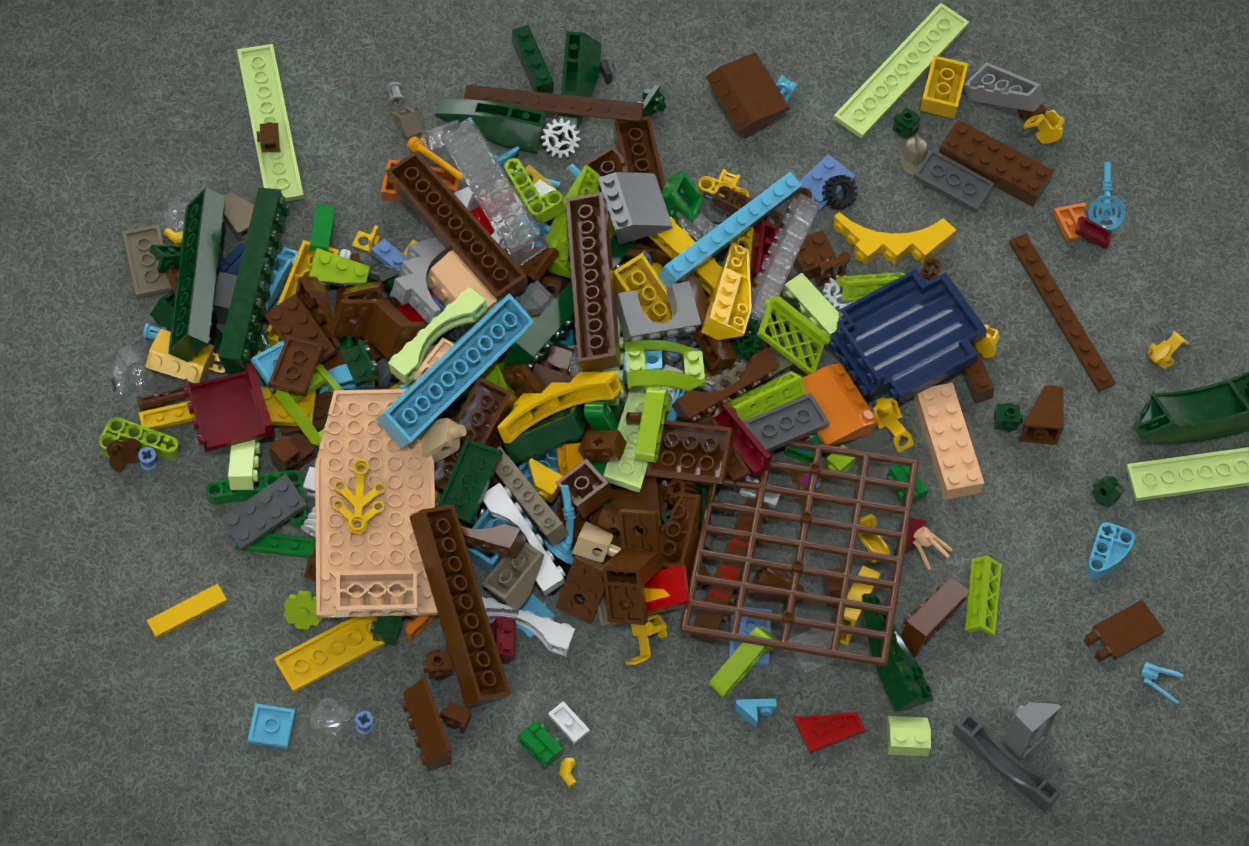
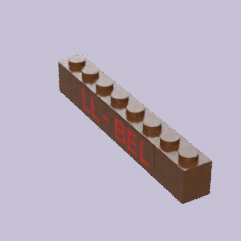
[690,497,769,645]

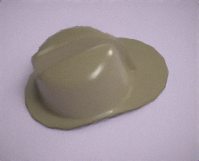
[900,134,929,175]

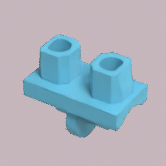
[776,75,797,102]

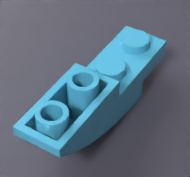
[266,247,298,312]

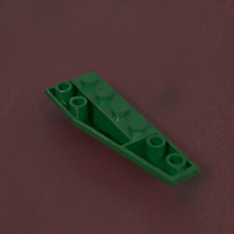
[558,31,602,135]
[435,99,546,154]
[862,593,934,712]

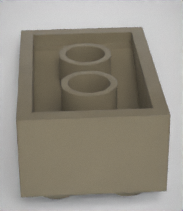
[482,542,545,611]

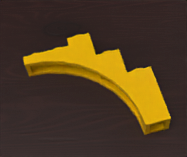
[832,212,956,265]
[497,372,623,443]

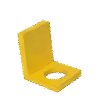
[352,225,381,253]

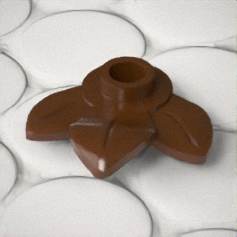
[106,438,141,473]

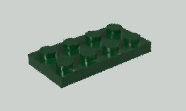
[437,439,503,524]

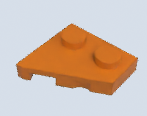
[1052,202,1086,242]

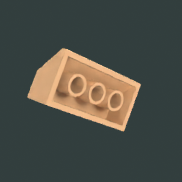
[426,250,498,327]

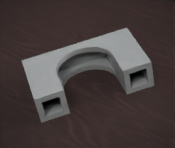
[615,281,701,342]

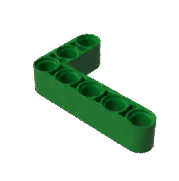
[584,401,619,507]
[206,470,307,529]

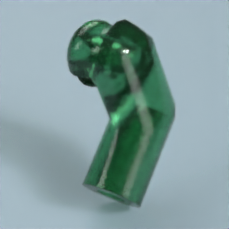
[256,329,272,353]

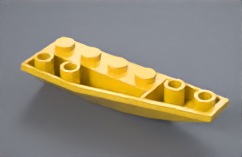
[701,242,752,340]

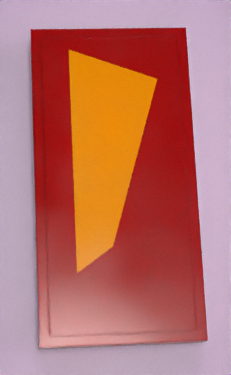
[622,564,690,614]

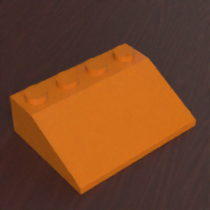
[795,363,879,446]

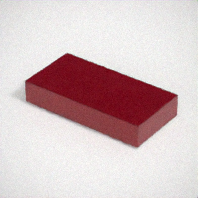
[1075,216,1112,249]

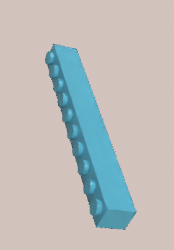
[657,172,802,288]

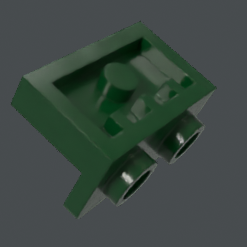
[149,244,181,273]
[342,339,379,387]

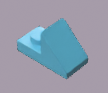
[735,699,777,728]

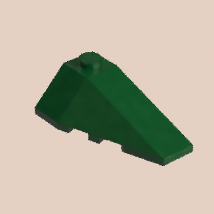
[150,290,223,348]

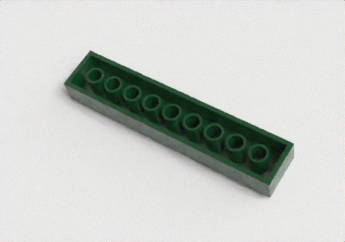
[168,187,225,362]
[218,187,290,374]
[503,234,635,370]

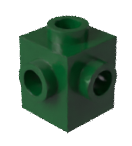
[892,107,920,139]
[994,403,1023,432]
[1091,475,1126,507]

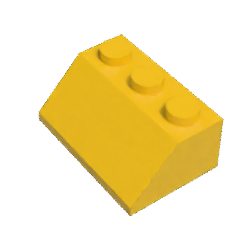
[145,329,215,383]

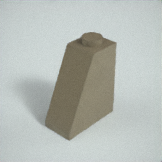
[223,192,254,242]

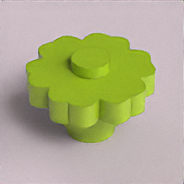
[283,590,323,630]

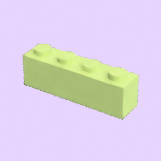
[783,273,839,342]
[228,438,262,490]

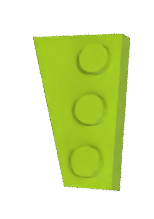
[309,248,370,286]

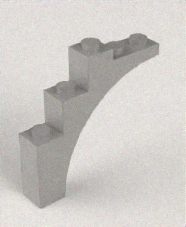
[392,237,449,324]

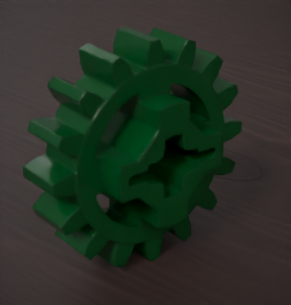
[729,317,766,358]

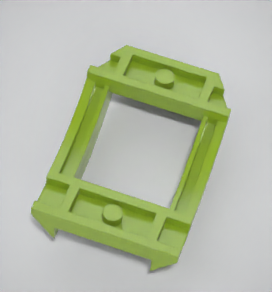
[624,340,706,393]
[274,364,343,446]

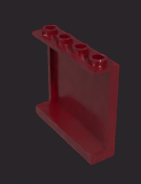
[182,363,273,452]

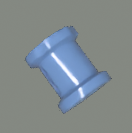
[138,447,157,471]
[355,711,374,735]

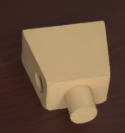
[422,418,466,463]
[572,522,621,562]

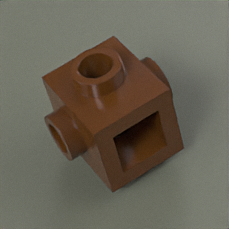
[422,650,453,680]

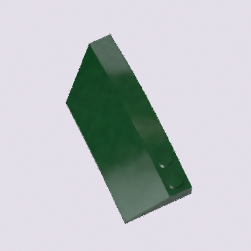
[1133,371,1249,443]

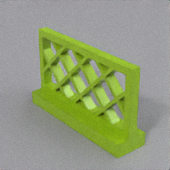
[757,295,830,375]

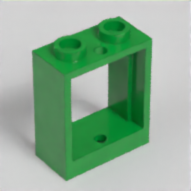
[661,170,704,228]

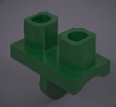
[636,84,666,118]

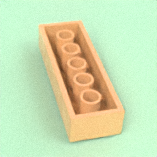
[913,383,984,500]

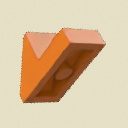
[405,615,438,642]

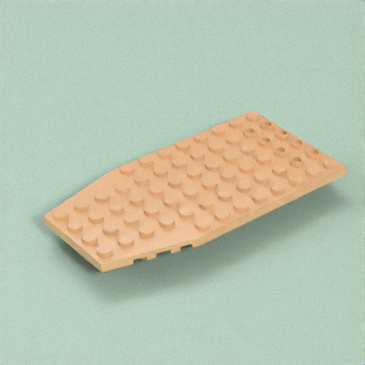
[315,389,438,618]

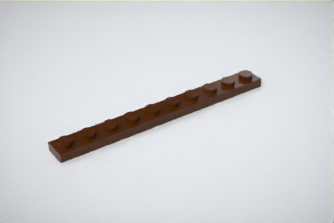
[464,85,644,123]
[1009,234,1116,392]

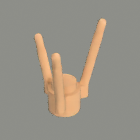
[913,527,952,570]

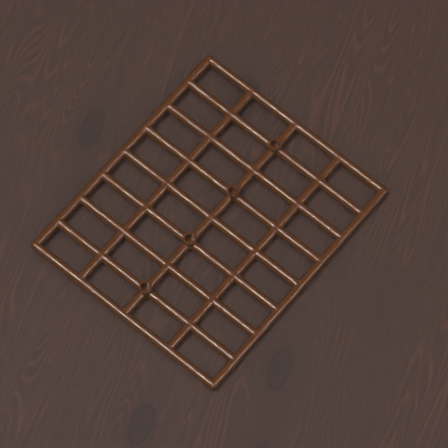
[680,440,919,666]

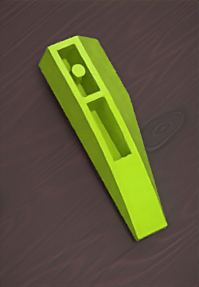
[543,165,600,278]

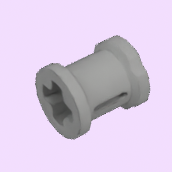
[386,82,405,106]

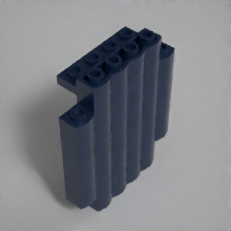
[829,269,987,404]

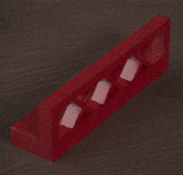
[714,402,771,477]

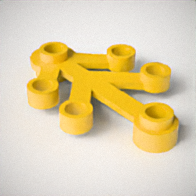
[333,459,386,535]

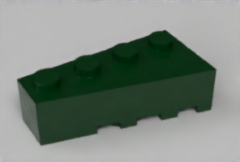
[503,404,588,464]

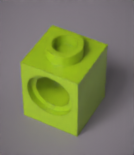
[825,444,856,473]

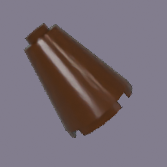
[749,567,806,605]

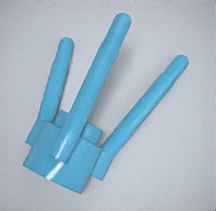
[1141,662,1184,704]

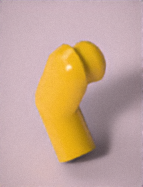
[559,757,577,788]

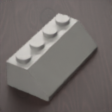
[1002,702,1061,761]

